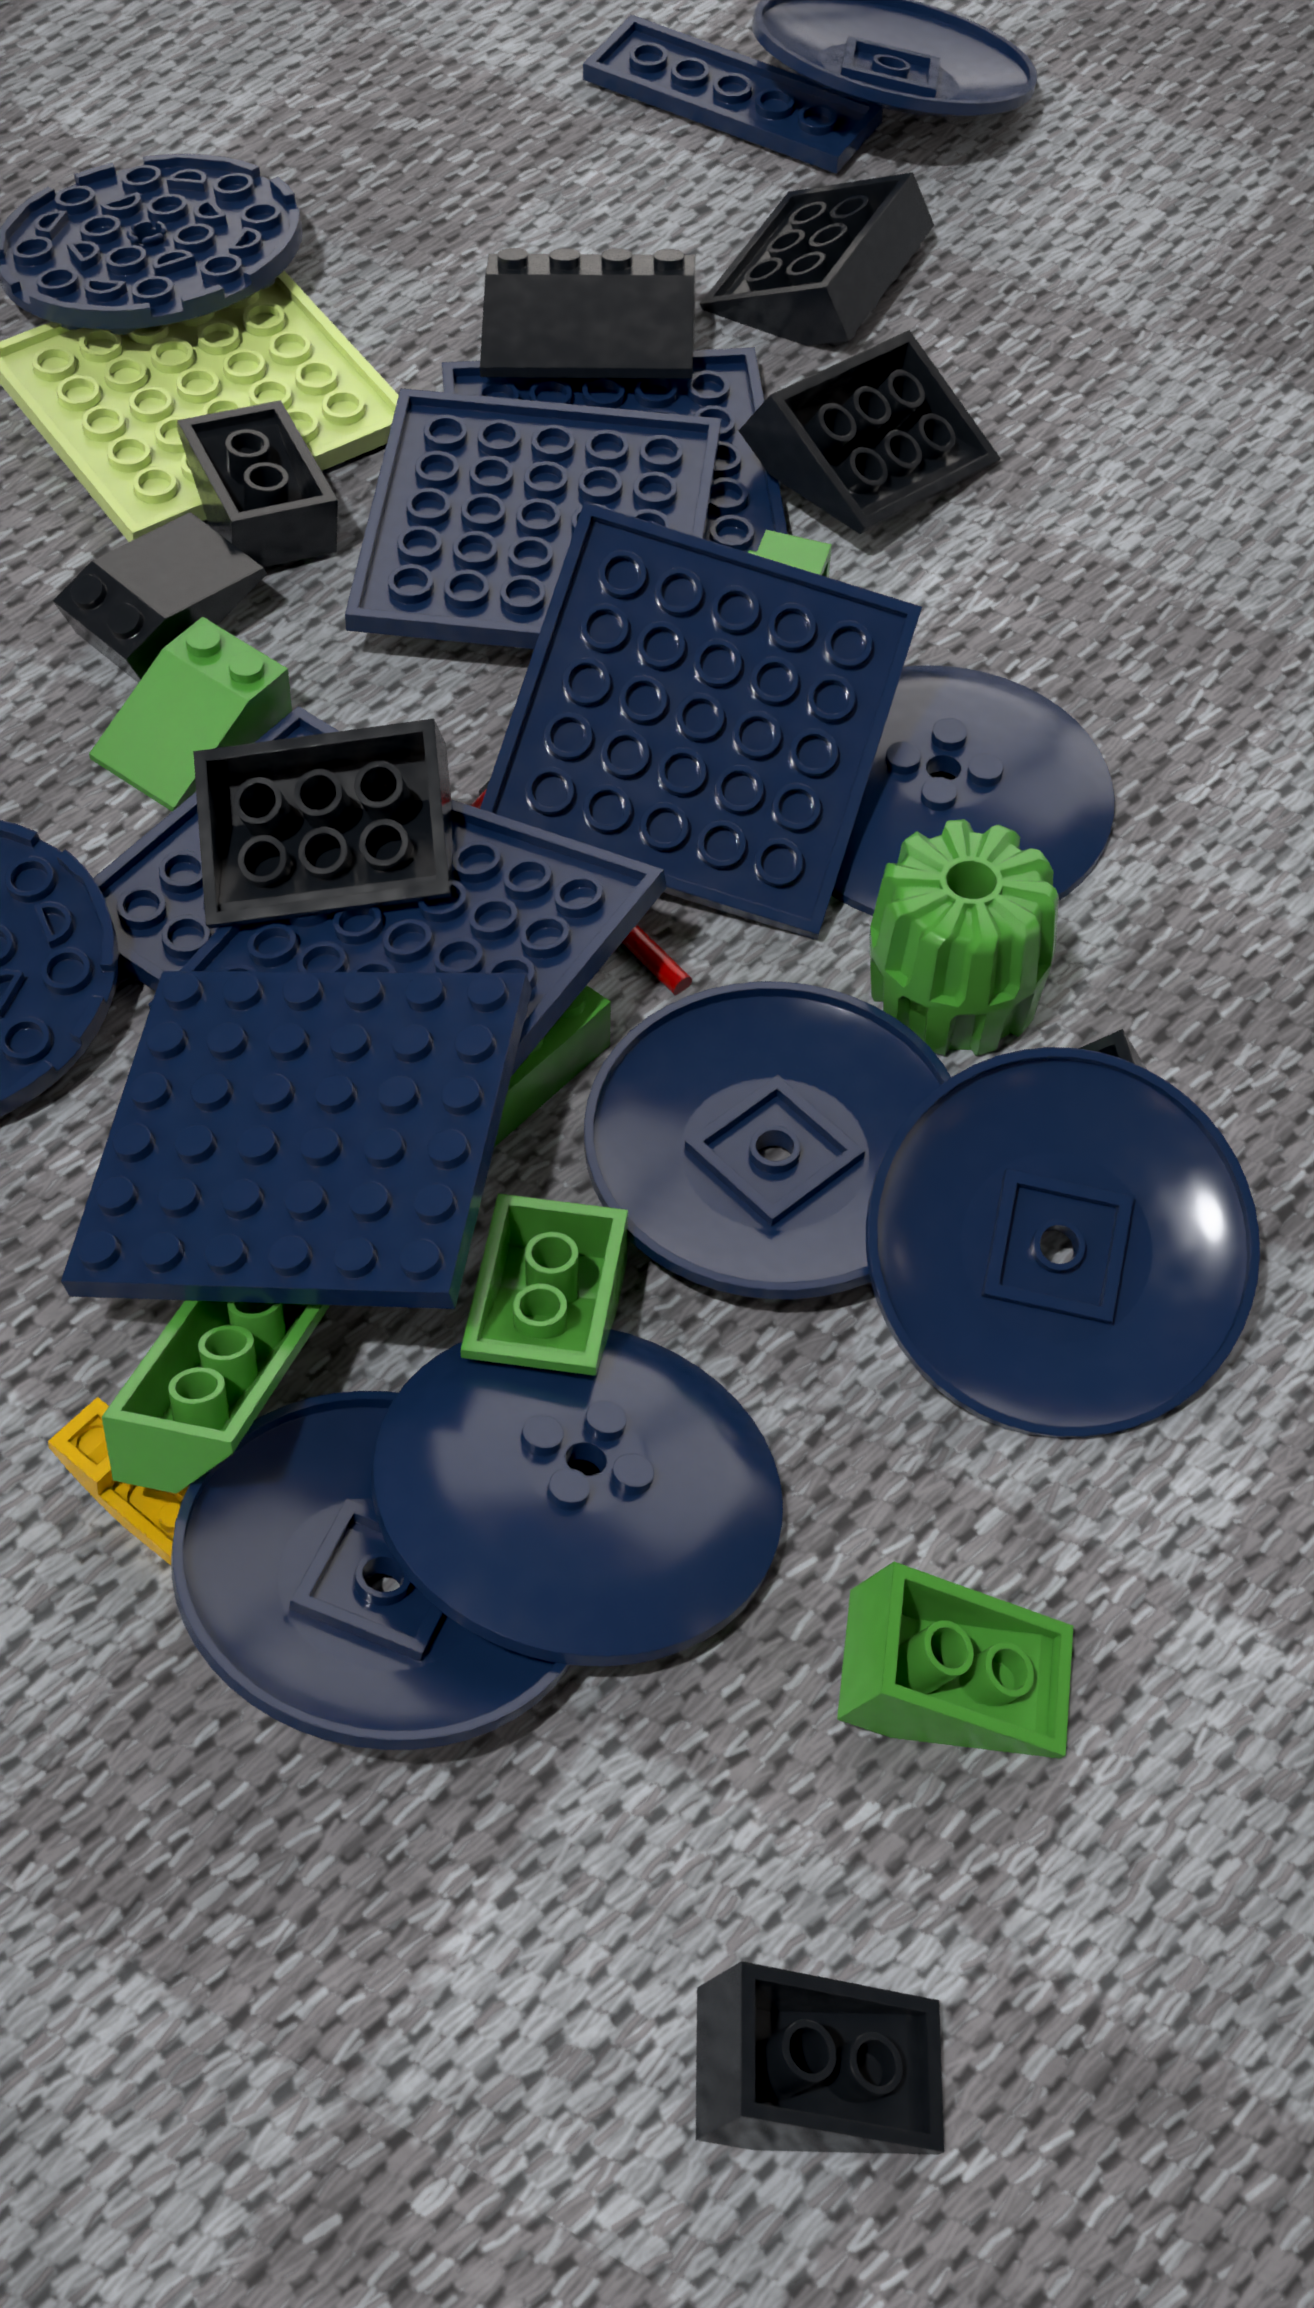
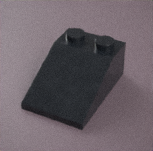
[177,400,338,567]
[53,512,267,683]
[696,1961,944,2155]

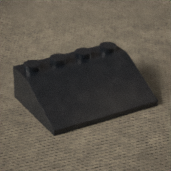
[700,172,934,346]
[480,248,696,379]
[738,330,1001,534]
[193,719,452,929]

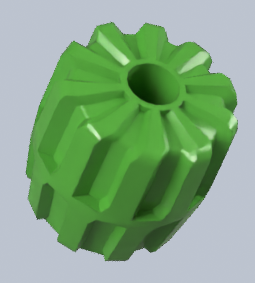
[869,819,1059,1056]

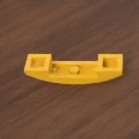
[48,1397,189,1565]

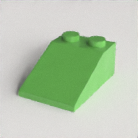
[89,617,292,811]
[461,1193,628,1376]
[837,1562,1073,1759]

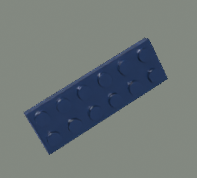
[583,14,883,174]

